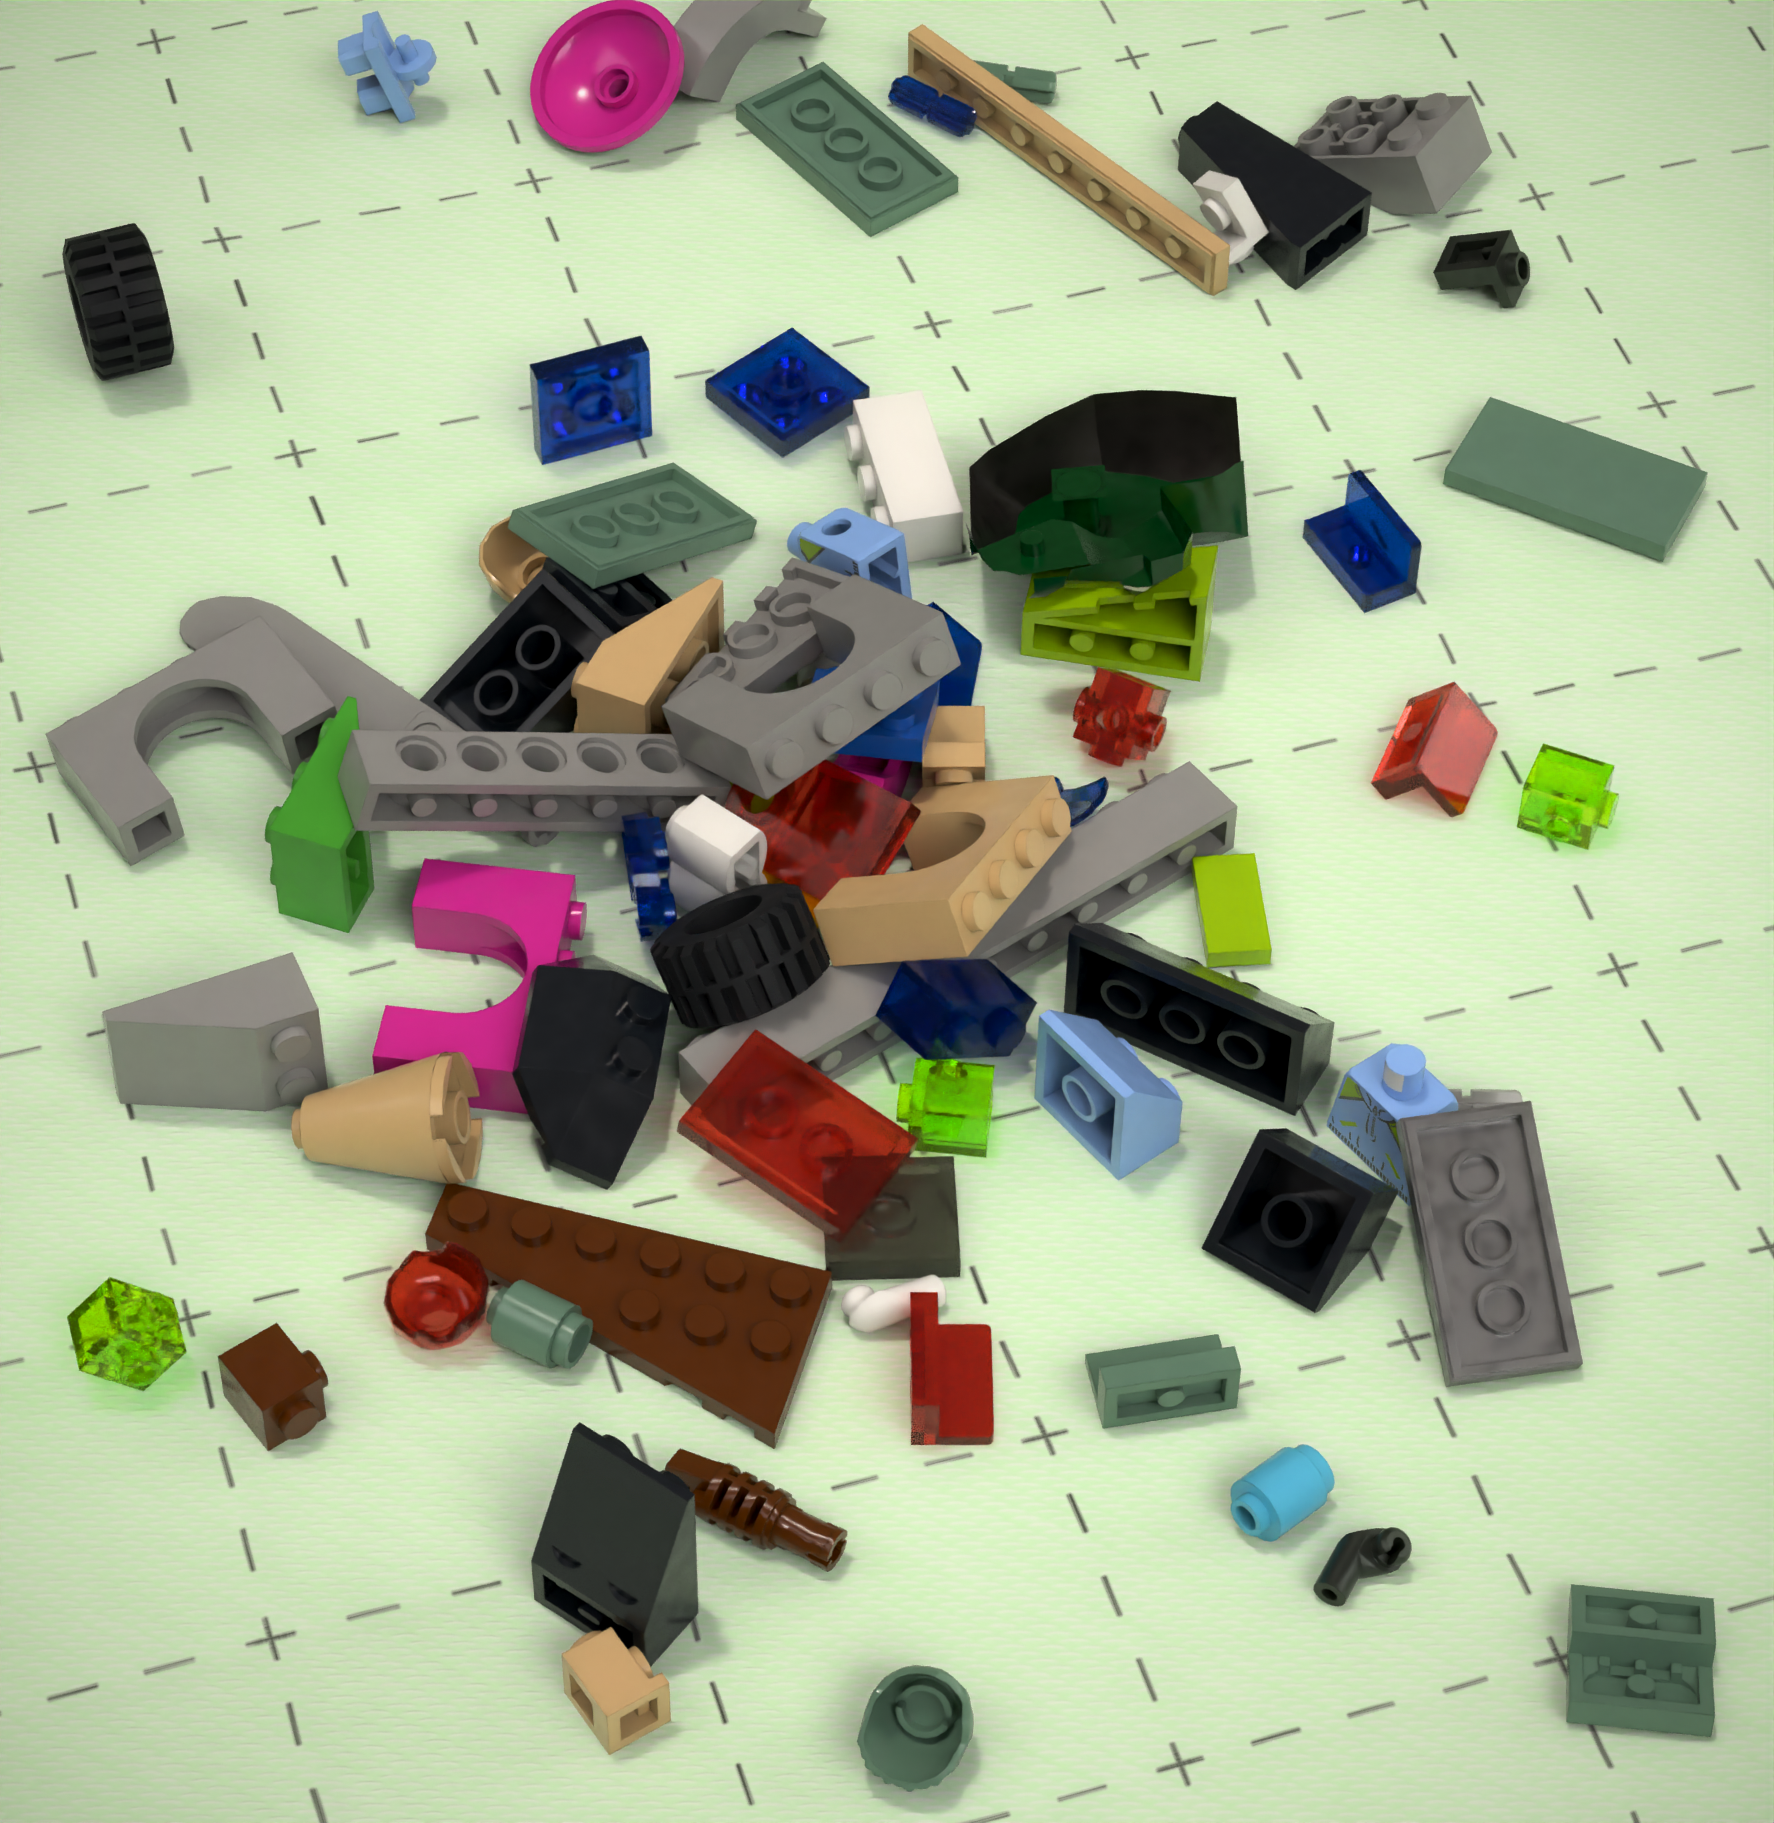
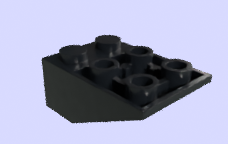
[531,1422,699,1667]

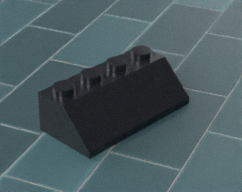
[1064,923,1335,1116]

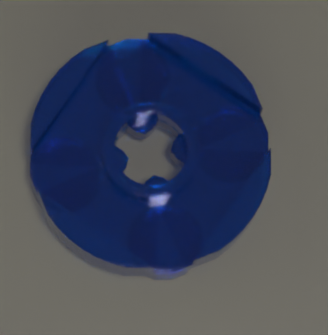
[620,812,678,942]

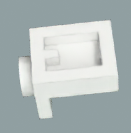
[1193,170,1269,265]

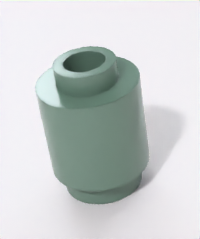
[486,1279,593,1369]

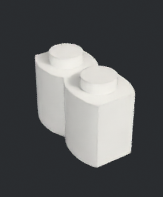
[665,794,767,912]

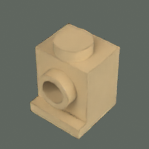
[562,1627,671,1755]

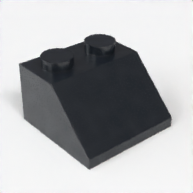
[1202,1128,1399,1313]

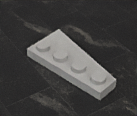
[665,557,849,702]

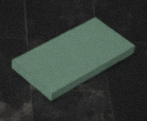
[736,62,959,237]
[1443,397,1708,562]
[508,462,757,589]

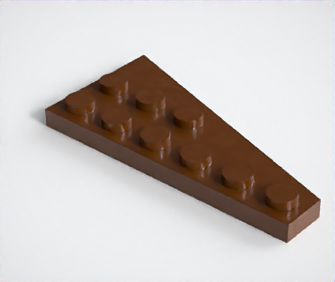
[425,1182,832,1449]

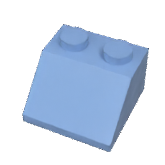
[1034,1010,1183,1181]

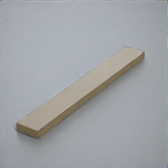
[908,24,1230,296]

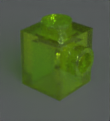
[1517,743,1619,850]
[896,1058,995,1158]

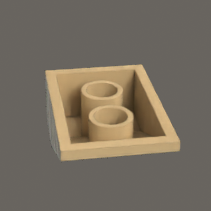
[571,577,725,734]

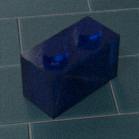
[875,959,1037,1060]

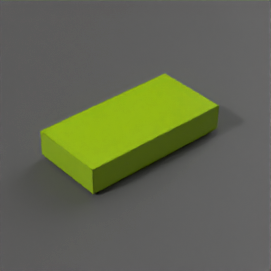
[1191,853,1272,968]

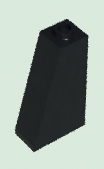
[1178,101,1372,290]

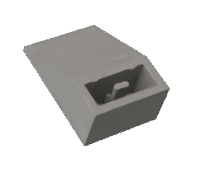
[1294,93,1492,214]

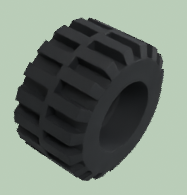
[62,223,174,381]
[650,883,830,1028]

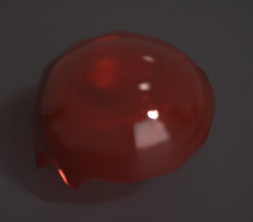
[384,1241,490,1350]

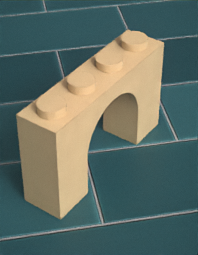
[813,775,1072,966]

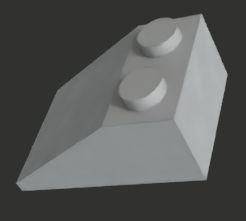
[102,952,328,1111]

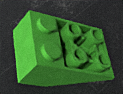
[265,696,375,933]

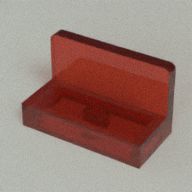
[1371,681,1498,817]
[909,1292,994,1445]

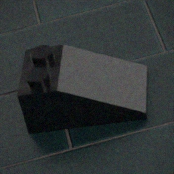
[420,568,614,733]

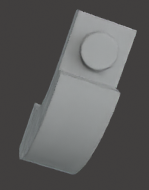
[674,0,827,102]

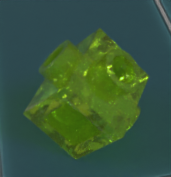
[67,1277,187,1391]

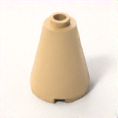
[291,1052,483,1185]

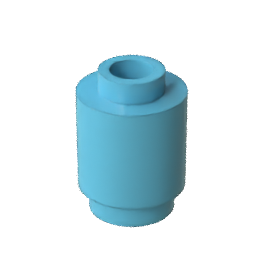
[1230,1444,1335,1542]

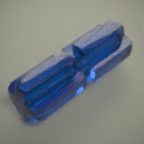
[888,75,978,137]

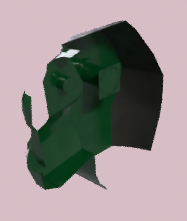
[966,390,1248,598]

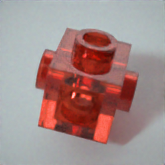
[1073,667,1171,767]

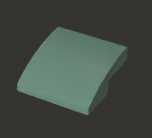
[1566,1584,1716,1737]

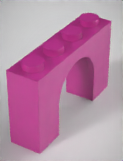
[372,858,587,1114]

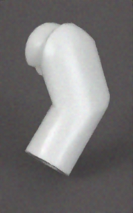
[841,1274,946,1333]

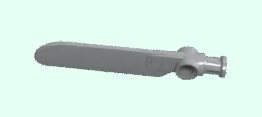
[179,596,559,847]

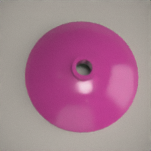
[530,0,684,153]

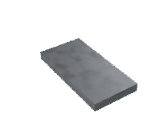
[1396,1101,1583,1387]

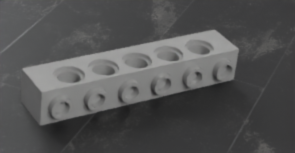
[337,730,731,832]

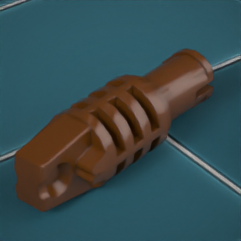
[665,1449,847,1572]

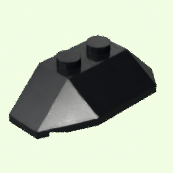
[512,955,672,1190]

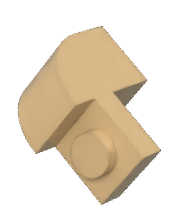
[922,706,985,787]

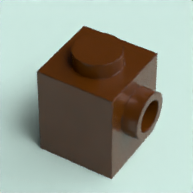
[218,1323,328,1451]

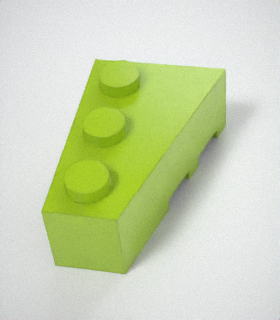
[1020,545,1218,682]

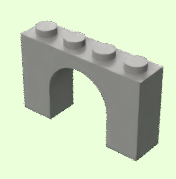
[661,574,961,800]
[46,615,337,866]

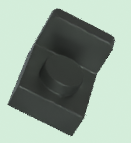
[1433,230,1530,308]

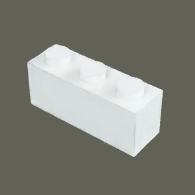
[844,390,963,562]

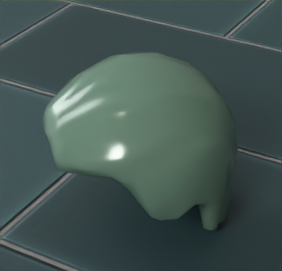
[857,1665,974,1792]

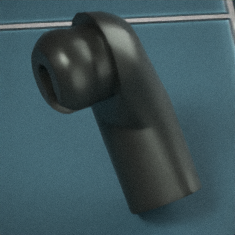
[1313,1527,1412,1606]

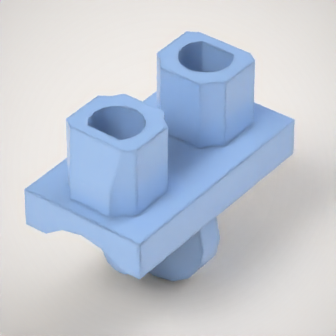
[338,11,437,123]

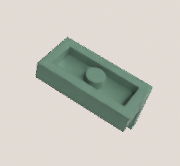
[1085,1334,1241,1429]

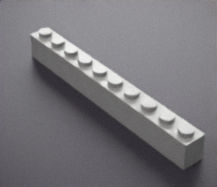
[679,761,1238,1142]

